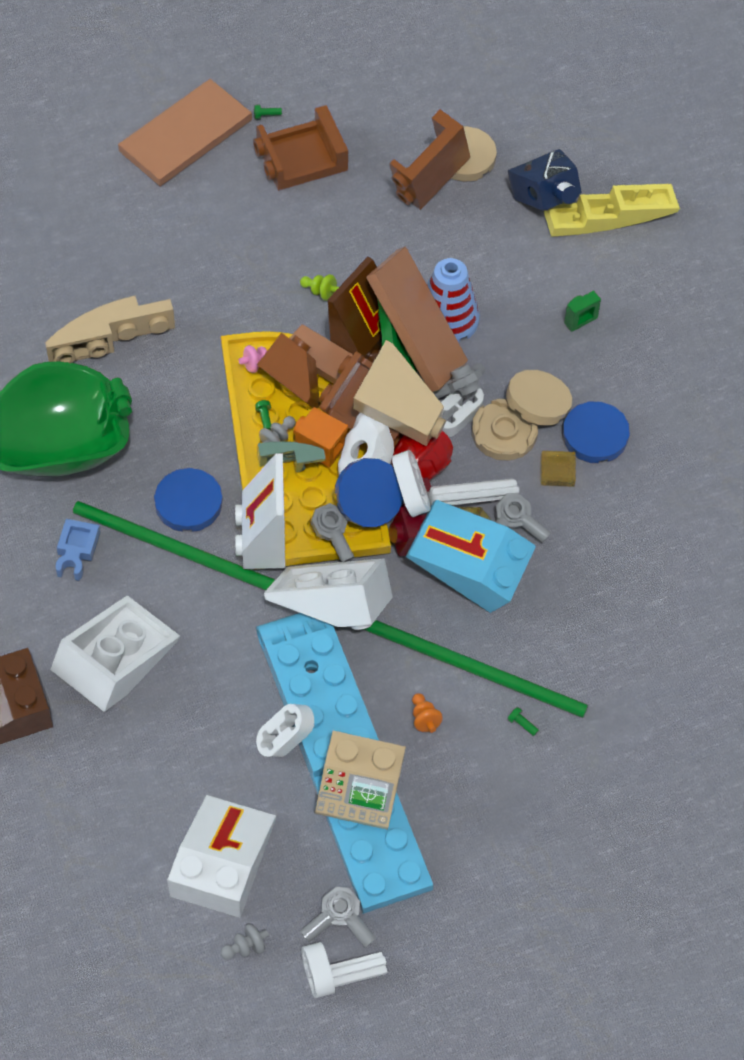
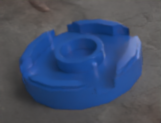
[563,401,630,463]
[335,458,403,527]
[154,468,223,532]

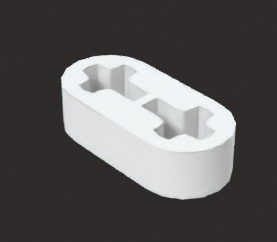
[441,388,484,437]
[392,450,431,517]
[256,704,314,757]

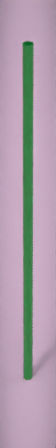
[73,501,588,718]

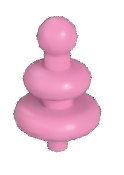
[239,345,267,373]

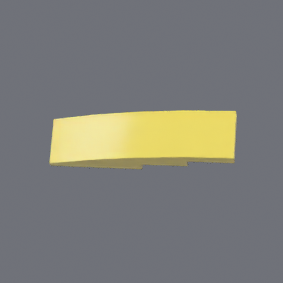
[544,184,680,237]

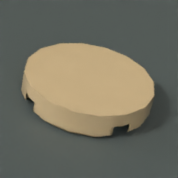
[451,126,497,182]
[506,370,573,425]
[472,399,538,461]

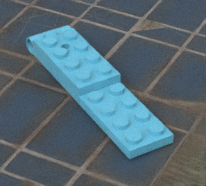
[256,613,433,914]

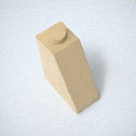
[354,340,446,446]

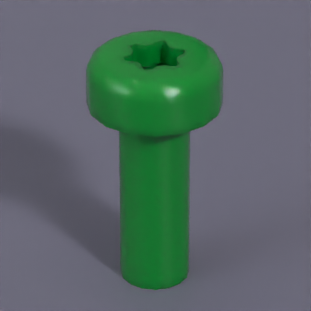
[253,104,282,119]
[255,400,271,430]
[508,707,539,737]

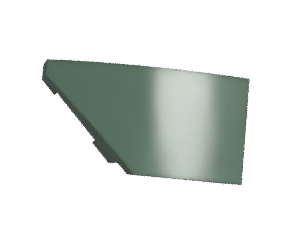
[257,441,326,472]

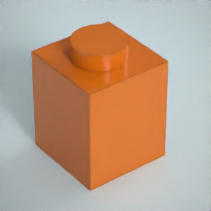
[293,407,348,468]

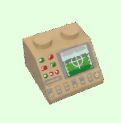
[315,731,406,830]

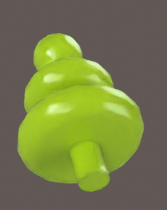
[300,274,339,301]

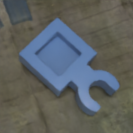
[55,519,100,581]

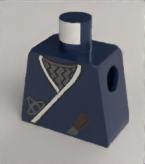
[508,149,582,210]

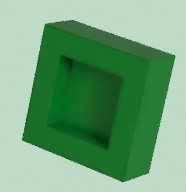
[564,290,601,332]

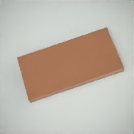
[118,79,252,186]
[366,246,468,392]

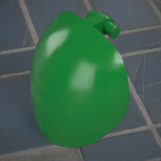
[0,361,132,476]

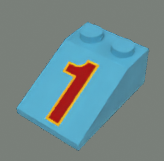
[406,500,536,613]

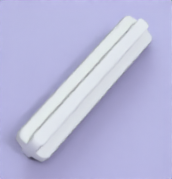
[427,479,519,505]

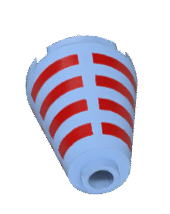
[427,258,480,343]

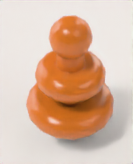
[412,693,443,733]

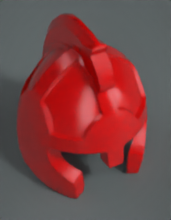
[391,430,453,481]

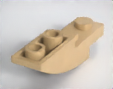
[45,296,175,363]

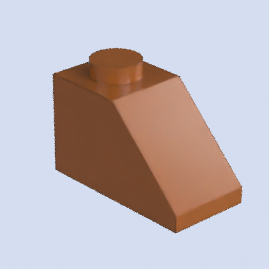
[257,333,320,409]

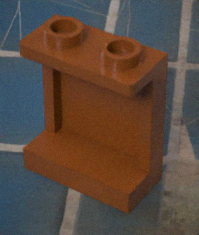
[253,105,349,191]
[389,109,471,210]
[319,351,403,447]

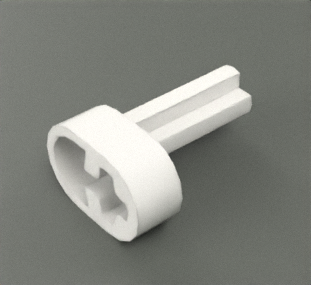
[301,942,388,998]

